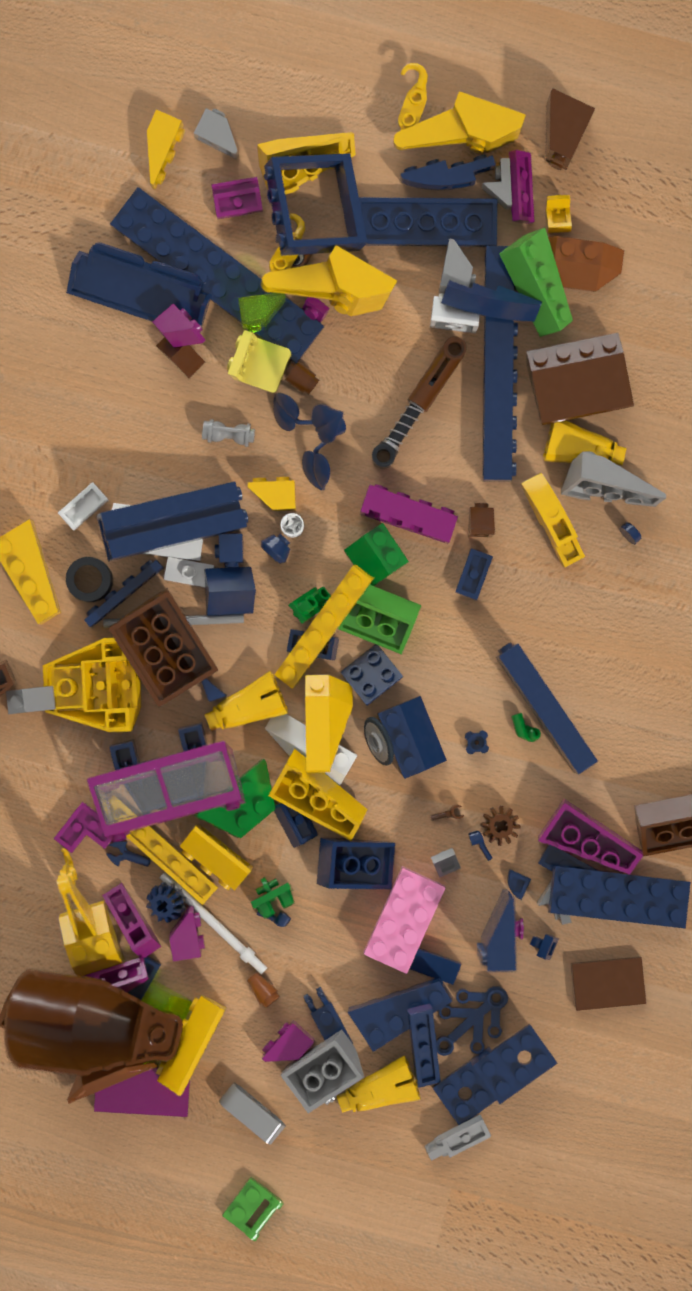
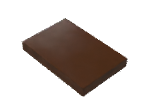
[571,956,646,1011]

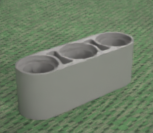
[219,1083,286,1145]

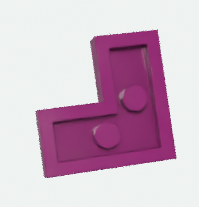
[54,801,113,853]

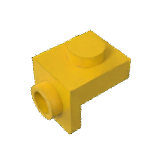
[546,195,572,233]

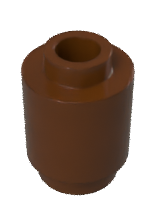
[284,362,320,395]

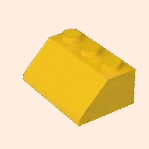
[180,823,253,891]

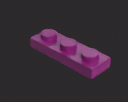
[509,150,535,224]

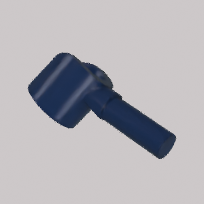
[468,831,493,861]
[257,912,291,927]

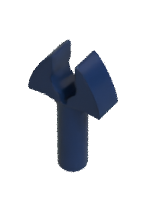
[106,841,151,867]

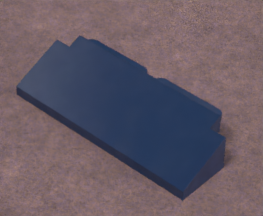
[66,242,212,333]

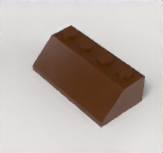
[635,794,692,857]

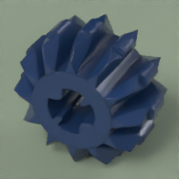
[146,882,187,923]

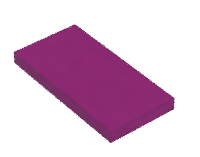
[94,1067,190,1117]

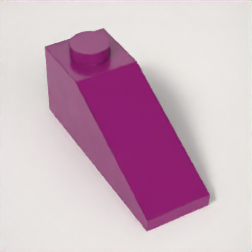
[102,883,162,958]
[83,957,149,993]

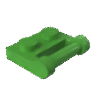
[222,1177,284,1241]

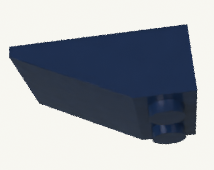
[317,838,395,889]

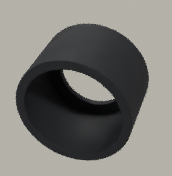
[66,557,113,602]

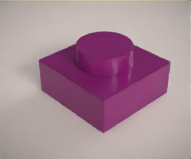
[302,297,330,323]

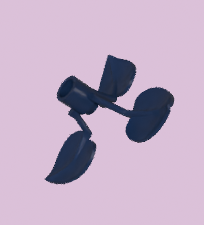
[273,393,346,490]

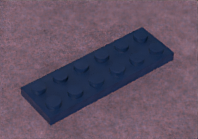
[359,197,497,247]
[548,866,691,929]

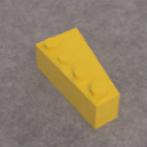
[0,519,61,625]

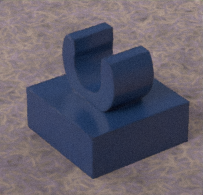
[530,934,559,960]

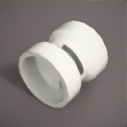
[280,513,304,538]

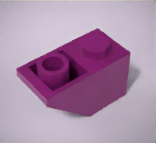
[152,304,205,347]
[169,905,205,962]
[262,1020,314,1062]

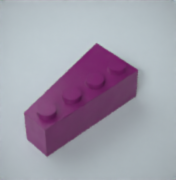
[360,484,458,544]

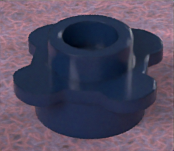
[465,730,489,754]

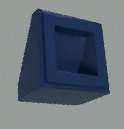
[201,678,227,701]

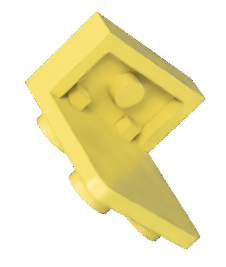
[227,330,291,393]

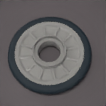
[364,717,394,766]

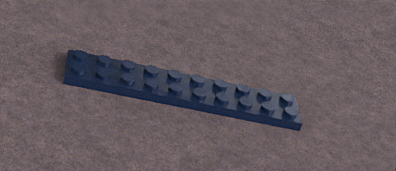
[110,187,324,364]

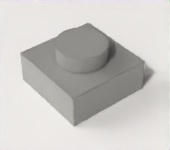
[431,848,461,877]

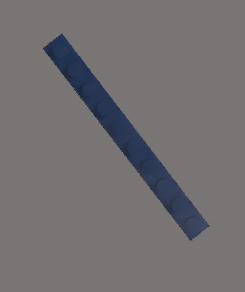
[482,246,518,482]

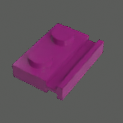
[211,177,263,219]

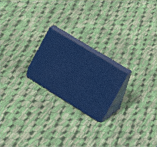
[274,803,319,848]
[409,948,462,985]

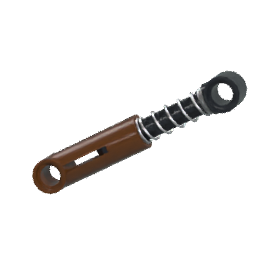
[372,337,466,469]

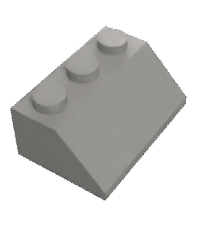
[280,1030,364,1113]

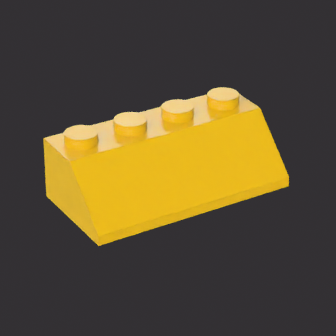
[156,995,227,1096]

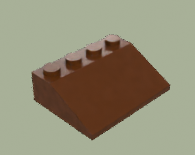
[526,333,634,425]
[108,588,219,708]

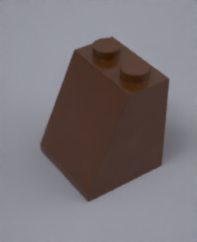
[546,88,595,170]

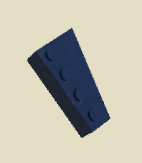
[347,977,453,1052]

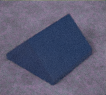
[204,567,256,615]

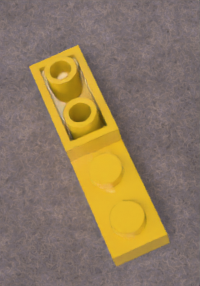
[520,473,585,567]

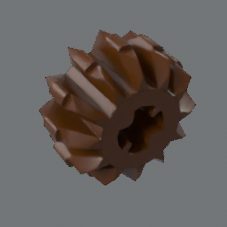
[480,805,521,846]

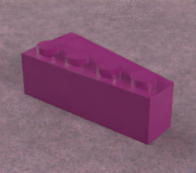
[538,798,643,875]

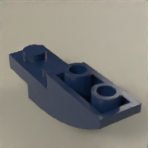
[400,154,496,190]

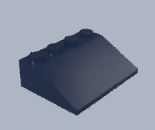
[477,889,517,972]

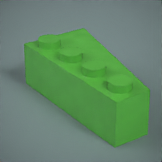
[499,227,573,337]

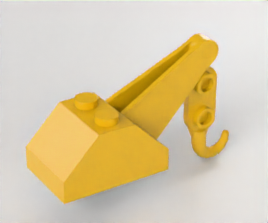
[393,63,526,154]
[261,213,397,317]
[57,848,125,976]

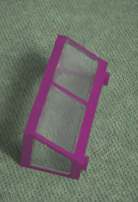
[87,741,246,842]

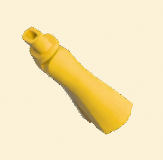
[543,420,627,466]
[205,671,288,731]
[336,1055,421,1113]

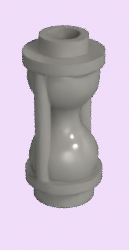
[202,419,255,447]

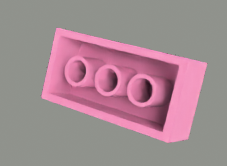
[364,866,446,974]

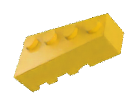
[268,748,368,841]

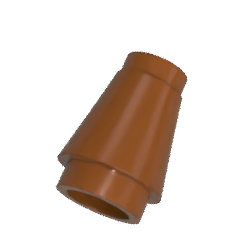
[247,972,280,1008]

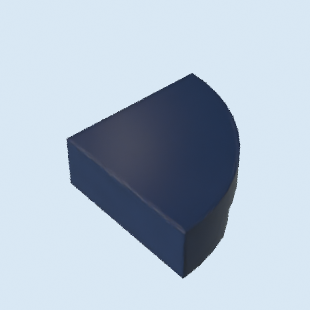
[507,869,531,900]

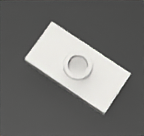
[58,482,108,531]
[164,557,214,587]

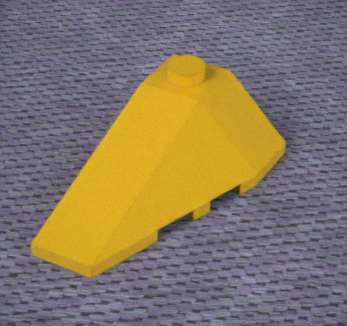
[257,132,356,195]
[305,675,353,773]

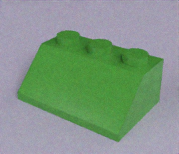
[338,585,422,655]

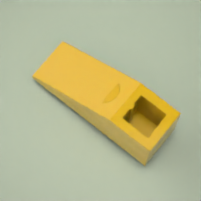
[147,109,185,190]

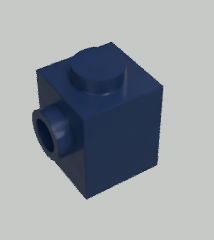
[215,534,244,568]

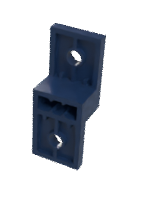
[432,1023,558,1125]

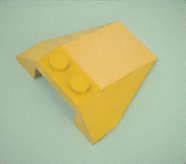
[43,638,141,732]

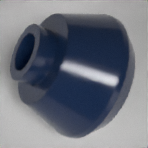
[261,534,291,564]

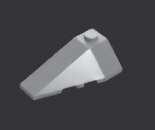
[561,451,666,507]

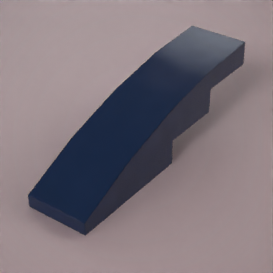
[441,280,542,322]

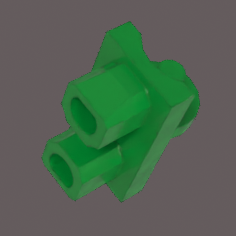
[288,587,331,624]
[251,877,295,919]

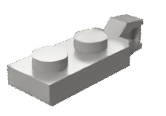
[425,1114,491,1161]

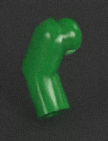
[511,713,541,742]

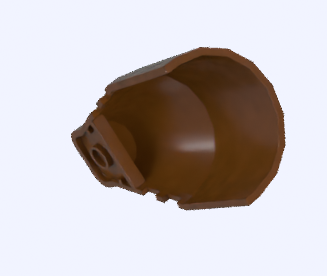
[4,969,183,1076]

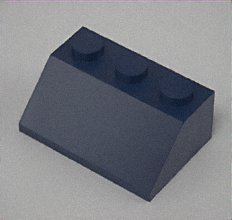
[377,696,447,779]

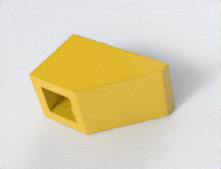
[248,477,296,511]

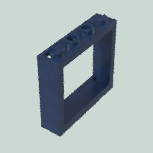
[264,154,368,256]

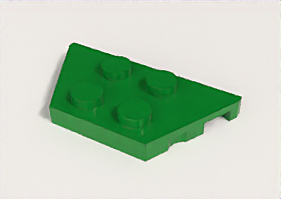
[194,759,275,838]

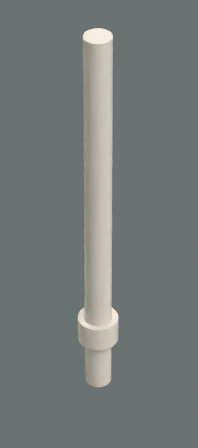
[160,872,268,974]

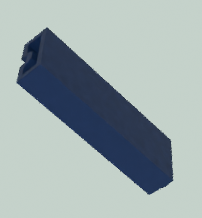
[96,481,248,562]
[496,642,598,775]

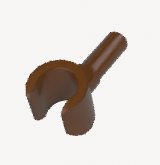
[431,805,464,821]

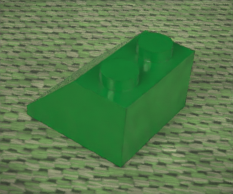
[344,523,409,586]

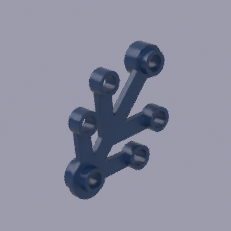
[436,986,508,1056]

